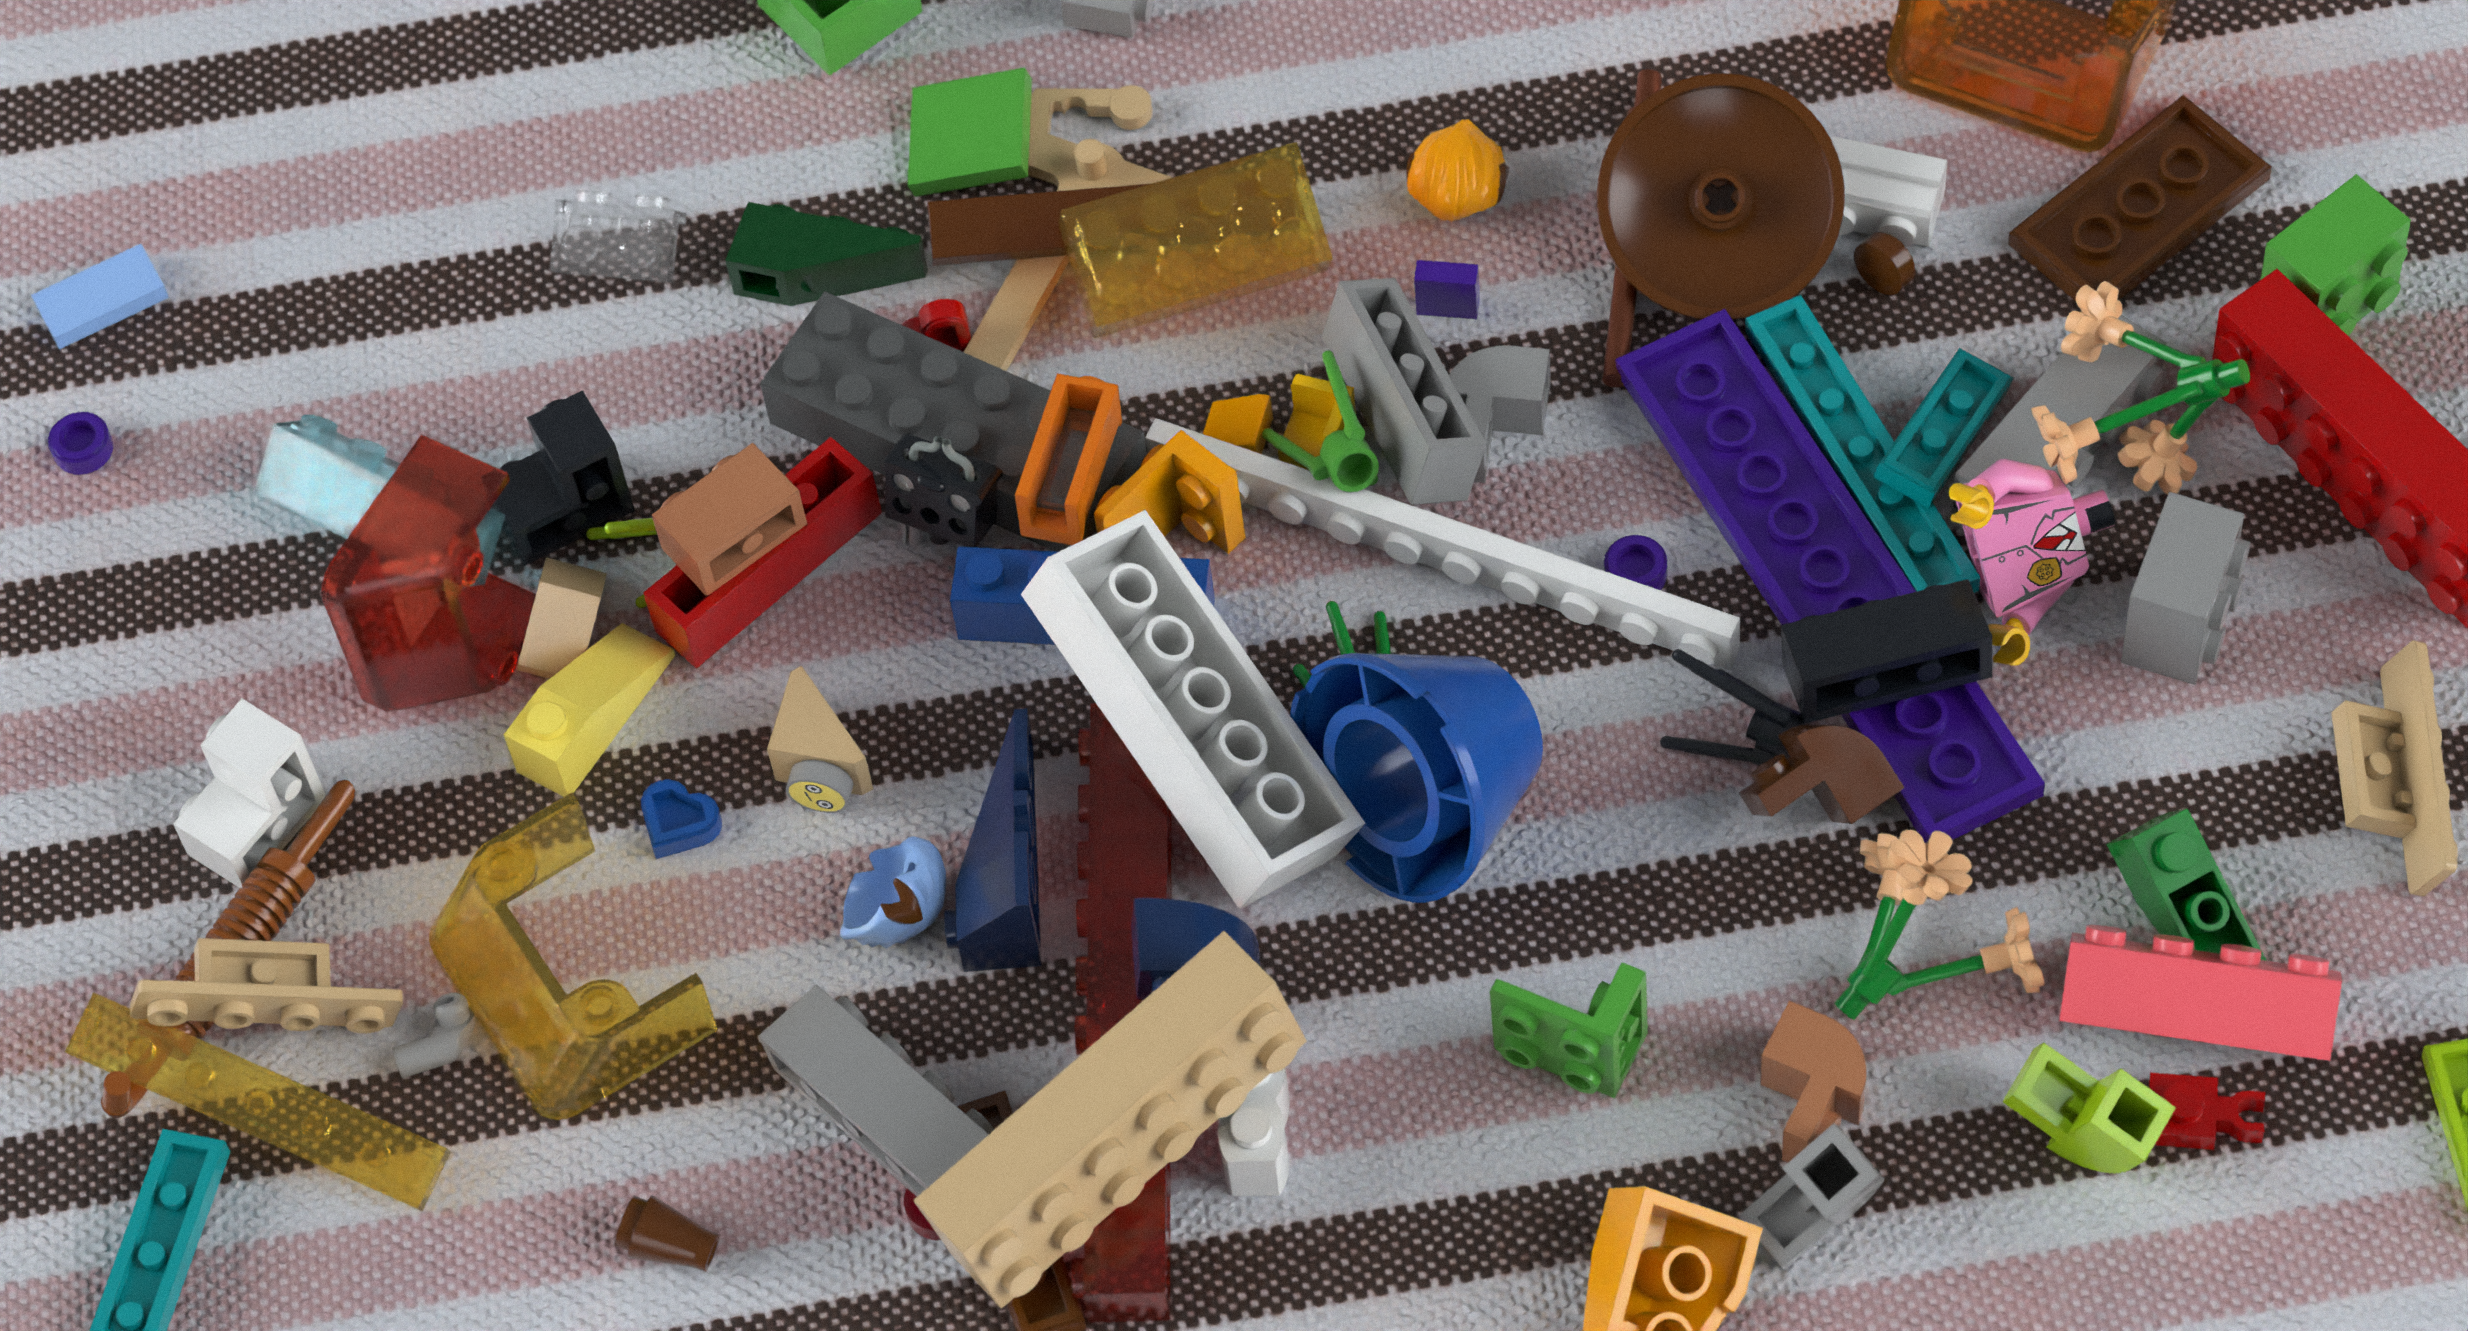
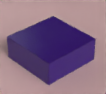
[1414,260,1480,320]

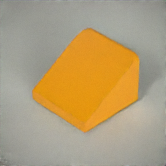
[1203,394,1273,454]

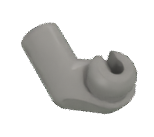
[392,993,476,1079]

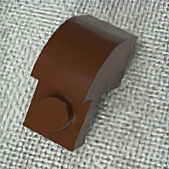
[1739,725,1904,824]

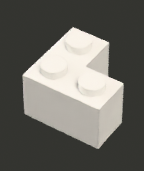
[173,698,326,888]

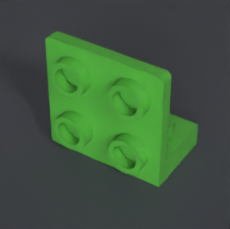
[1490,962,1648,1098]

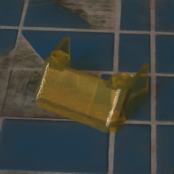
[429,793,718,1120]

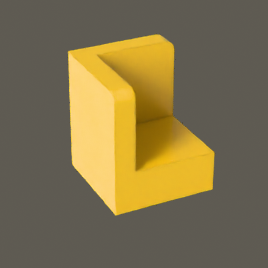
[1278,374,1356,470]

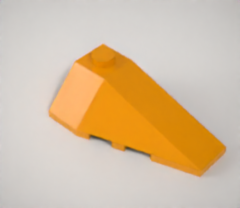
[1583,1187,1763,1331]

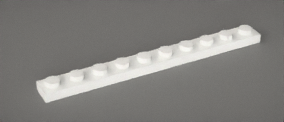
[1145,418,1740,670]

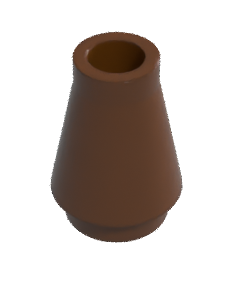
[615,1195,720,1272]

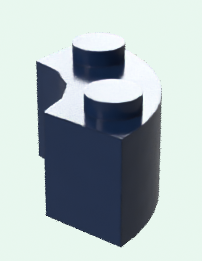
[1131,898,1260,1000]

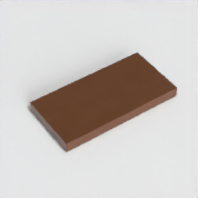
[2008,95,2272,302]

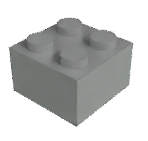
[2121,492,2251,685]

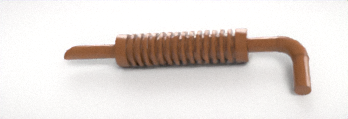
[101,780,355,1118]

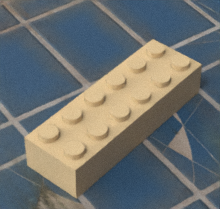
[913,931,1307,1309]

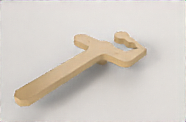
[964,85,1176,371]

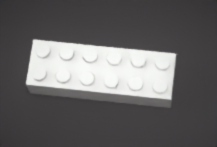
[1021,510,1365,909]

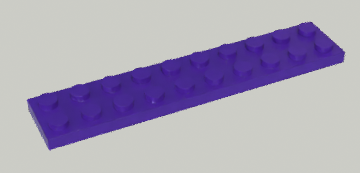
[1616,309,2045,843]

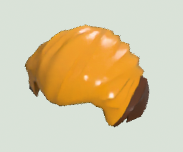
[1406,119,1509,222]

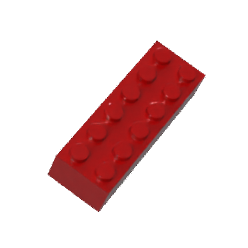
[2212,269,2468,629]

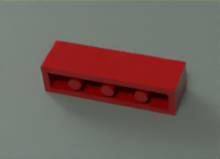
[643,437,882,669]

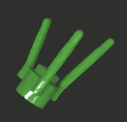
[1262,350,1379,492]

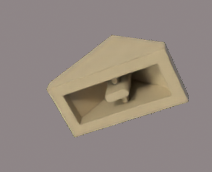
[516,557,607,679]
[767,666,873,795]

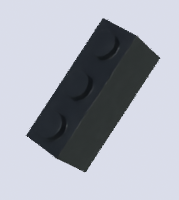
[1781,579,1992,724]

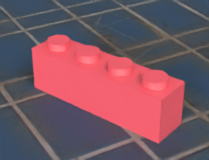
[2059,925,2342,1061]

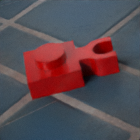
[2148,1072,2266,1150]

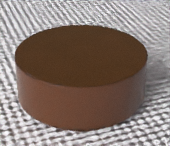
[1854,232,1915,295]

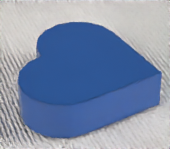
[641,779,722,859]

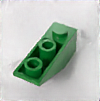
[2106,808,2267,961]

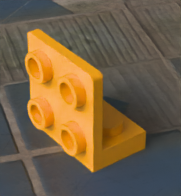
[1094,430,1246,554]

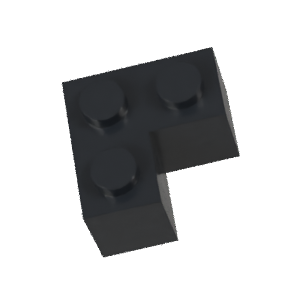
[481,390,635,566]

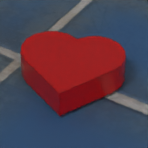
[901,299,972,352]

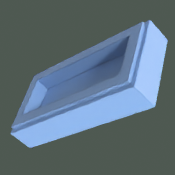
[31,244,169,349]

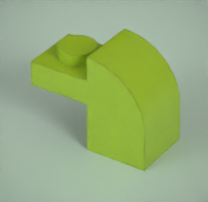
[2002,1042,2176,1174]

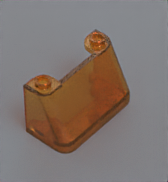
[1886,0,2177,153]

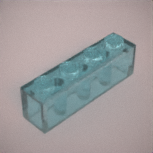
[254,414,506,590]

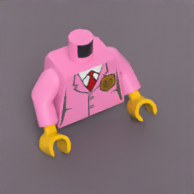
[1949,459,2115,666]

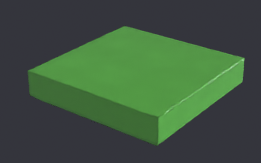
[907,67,1032,197]

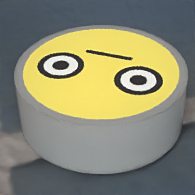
[786,760,854,813]

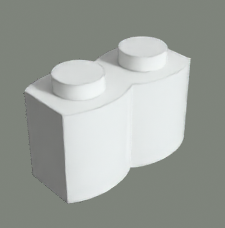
[1218,1068,1290,1196]

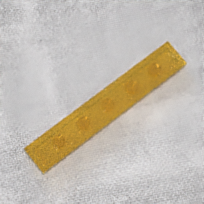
[65,992,451,1212]

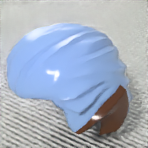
[840,836,946,949]

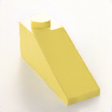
[504,623,676,799]

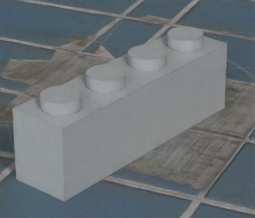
[1322,278,1487,505]
[1953,315,2167,510]
[758,984,995,1197]

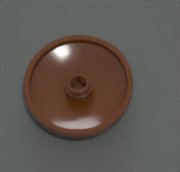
[1597,73,1845,322]

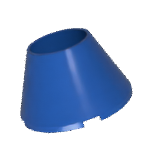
[1290,653,1543,903]

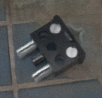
[880,434,1003,548]

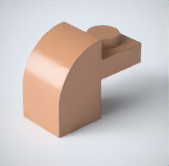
[1761,1000,1866,1162]

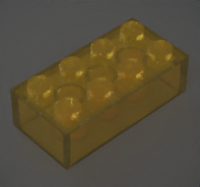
[1058,142,1333,339]

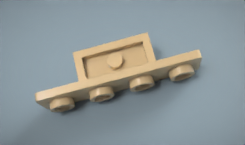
[2331,640,2458,896]
[130,938,403,1033]

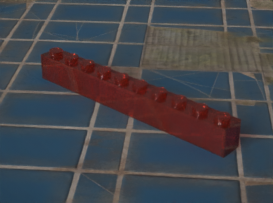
[1072,703,1172,1323]

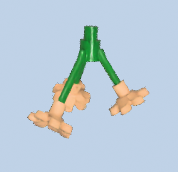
[2031,281,2250,494]
[1834,830,2045,1020]

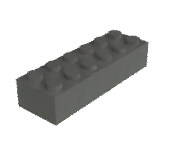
[760,291,1147,552]

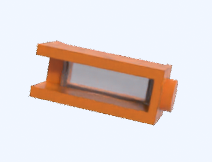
[1015,373,1122,546]

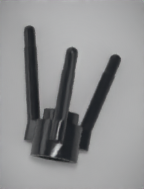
[1660,649,1811,766]

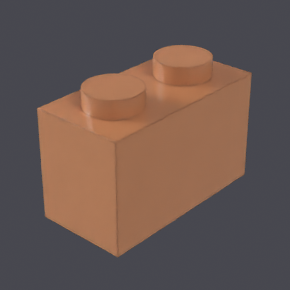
[652,443,807,596]

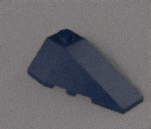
[944,708,1042,972]

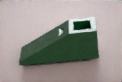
[725,202,928,306]

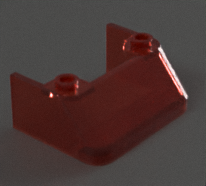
[321,435,536,713]

